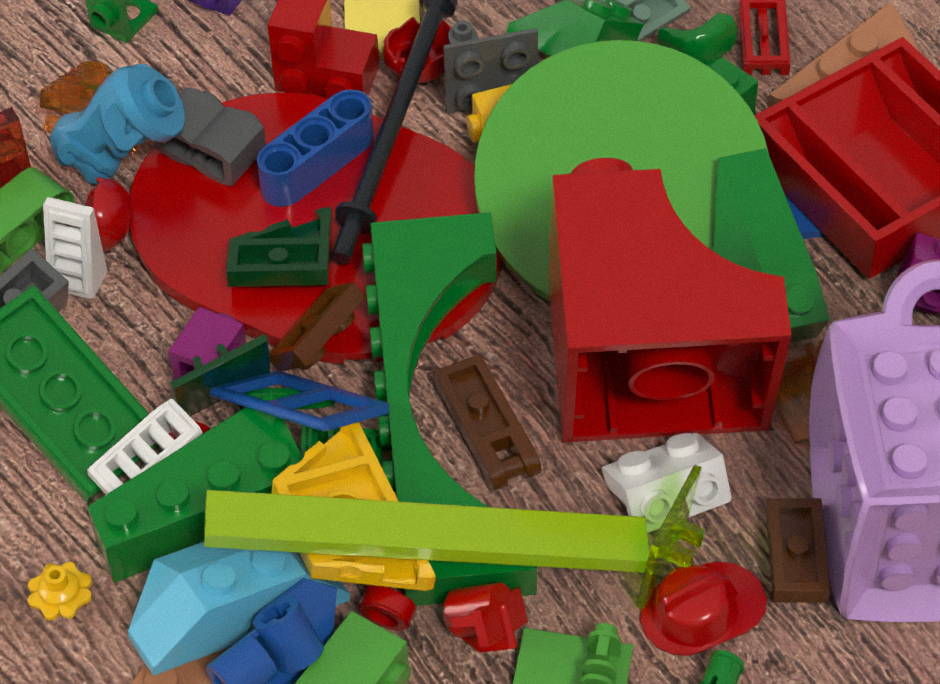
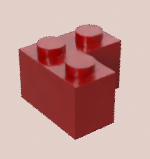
[267,0,379,98]

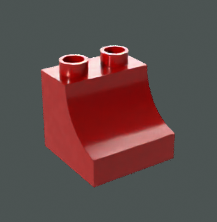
[548,158,792,443]

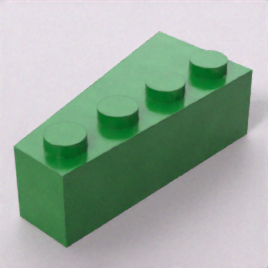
[87,392,303,583]

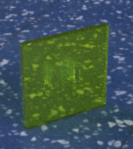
[636,464,705,609]

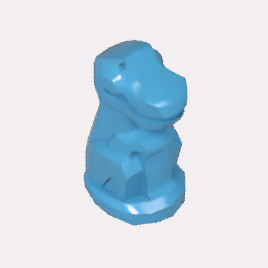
[50,64,185,184]

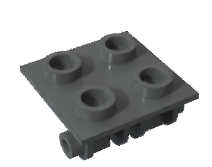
[443,21,538,114]

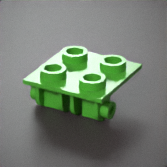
[513,623,634,684]

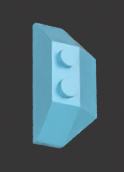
[128,542,350,676]

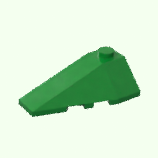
[711,148,830,343]

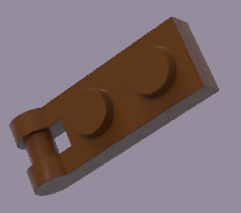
[433,354,542,492]

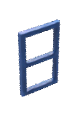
[209,370,389,432]

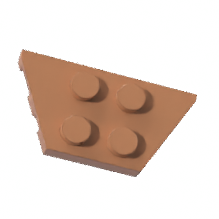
[768,3,921,107]

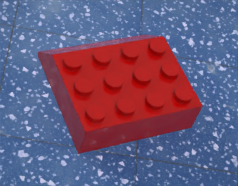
[754,37,940,279]

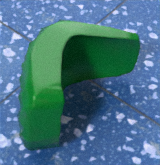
[657,12,738,62]

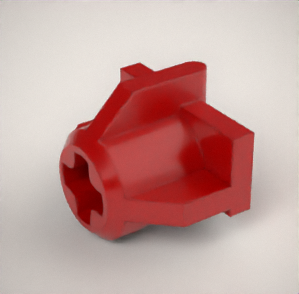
[443,583,528,653]

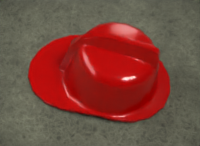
[640,561,767,656]

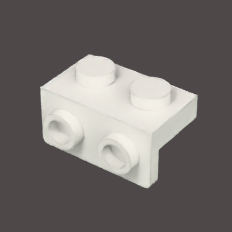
[602,432,731,533]

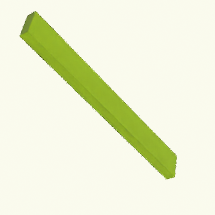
[204,490,650,573]

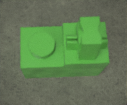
[295,611,411,684]

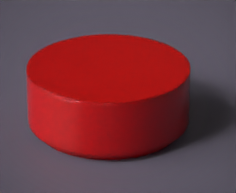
[358,585,417,631]

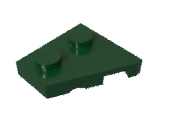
[226,207,332,287]

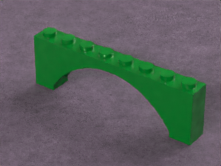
[362,212,537,606]

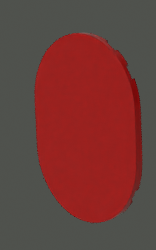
[130,92,503,364]

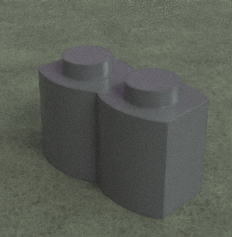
[154,87,266,186]

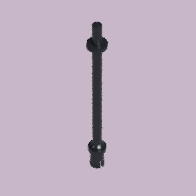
[331,0,458,265]

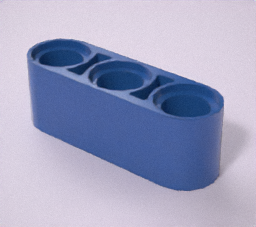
[257,89,374,207]

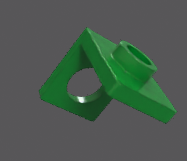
[85,0,159,44]

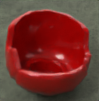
[382,17,452,83]
[78,177,133,252]

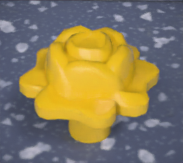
[27,562,92,621]

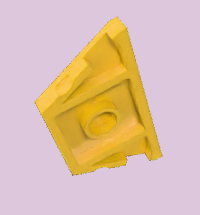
[271,422,436,591]

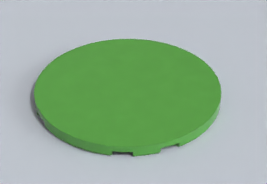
[474,40,769,302]

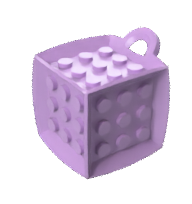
[809,259,940,622]

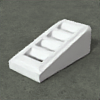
[43,197,108,299]
[87,398,203,494]

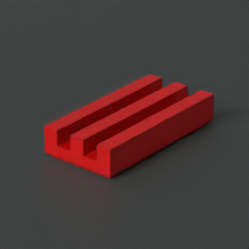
[738,0,791,75]

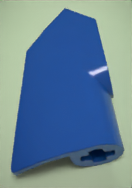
[206,578,337,684]

